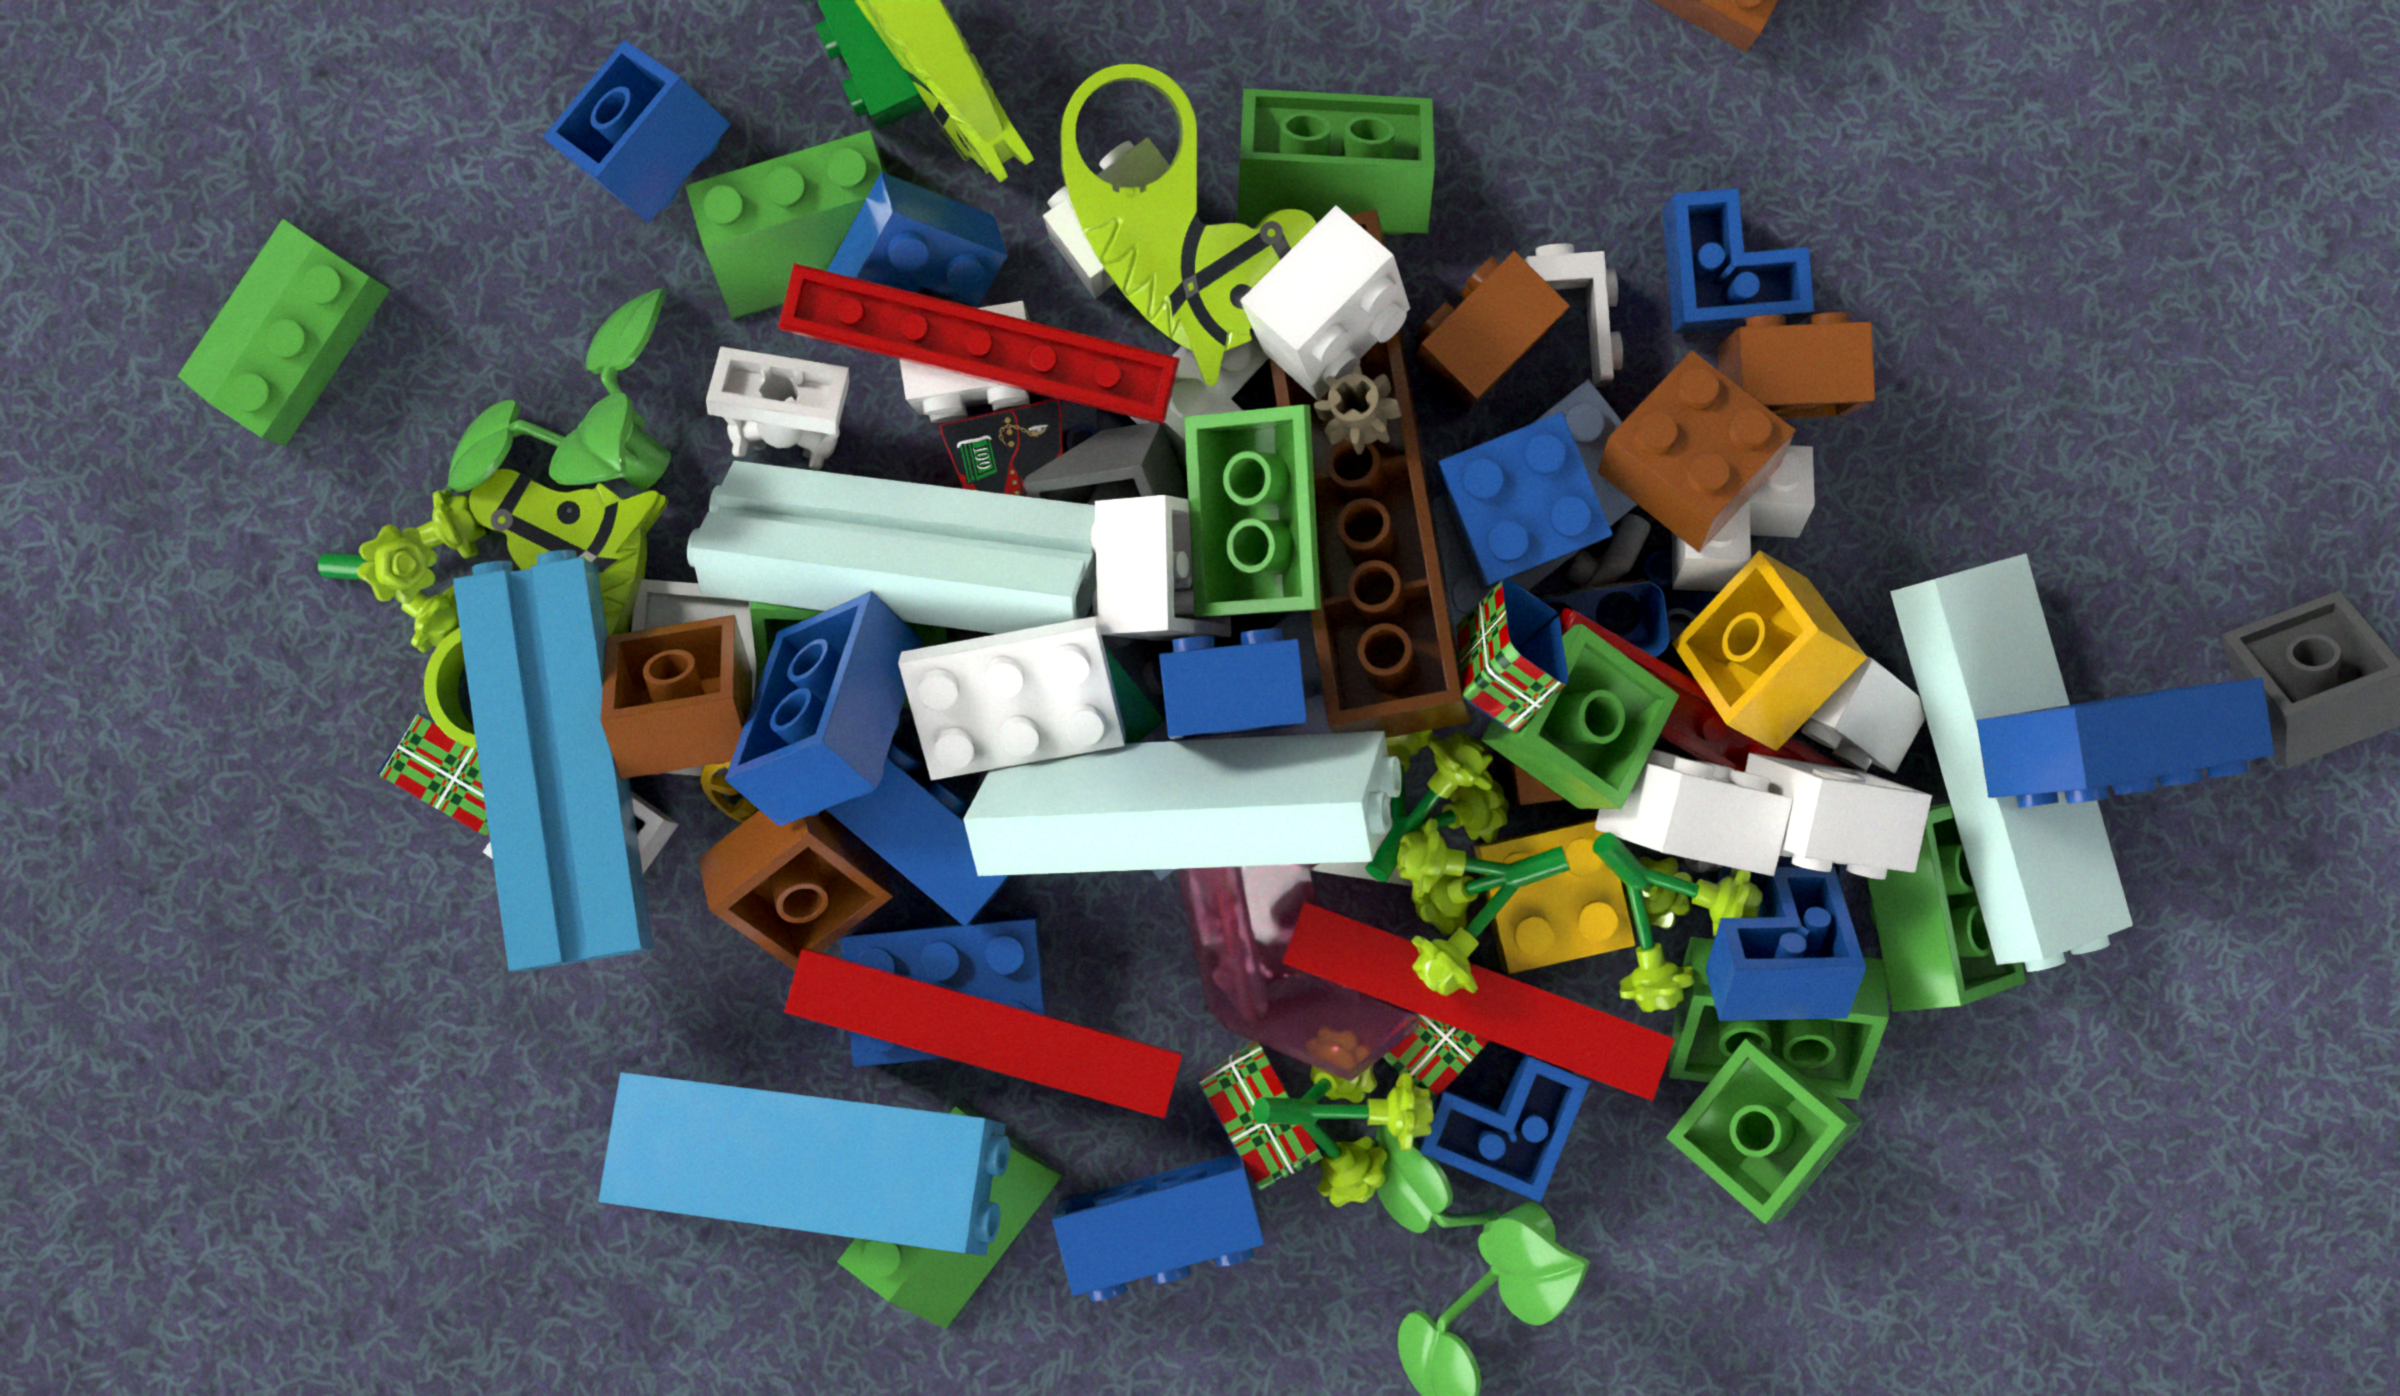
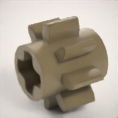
[1314,365,1401,454]

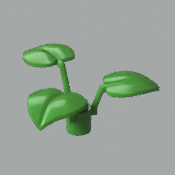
[446,287,671,493]
[1375,1125,1590,1396]

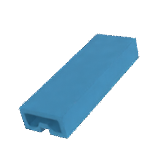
[453,550,654,972]
[598,1072,1010,1256]

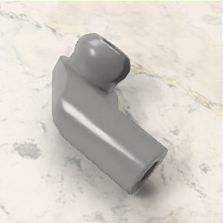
[1564,514,1651,587]

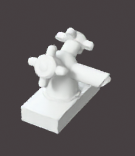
[706,347,850,470]

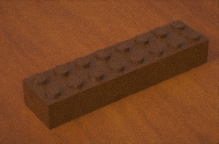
[1269,209,1471,738]

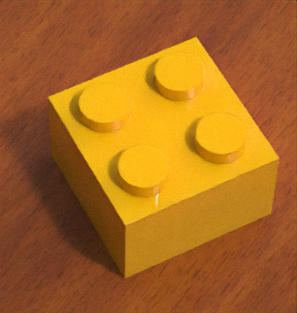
[1672,550,1867,751]
[1473,818,1636,974]

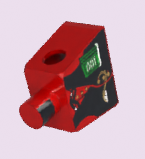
[939,398,1064,497]

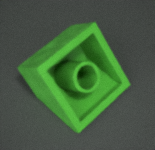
[1481,624,1679,809]
[1666,1038,1863,1224]

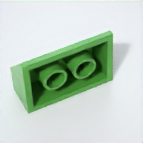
[1236,88,1435,235]
[685,130,887,320]
[178,219,390,446]
[1184,405,1321,617]
[1867,802,2026,1012]
[1669,937,1889,1100]
[837,1098,1062,1329]

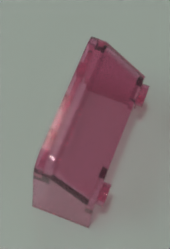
[1177,863,1419,1081]

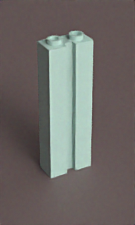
[687,461,1097,634]
[1890,554,2133,972]
[963,731,1401,876]

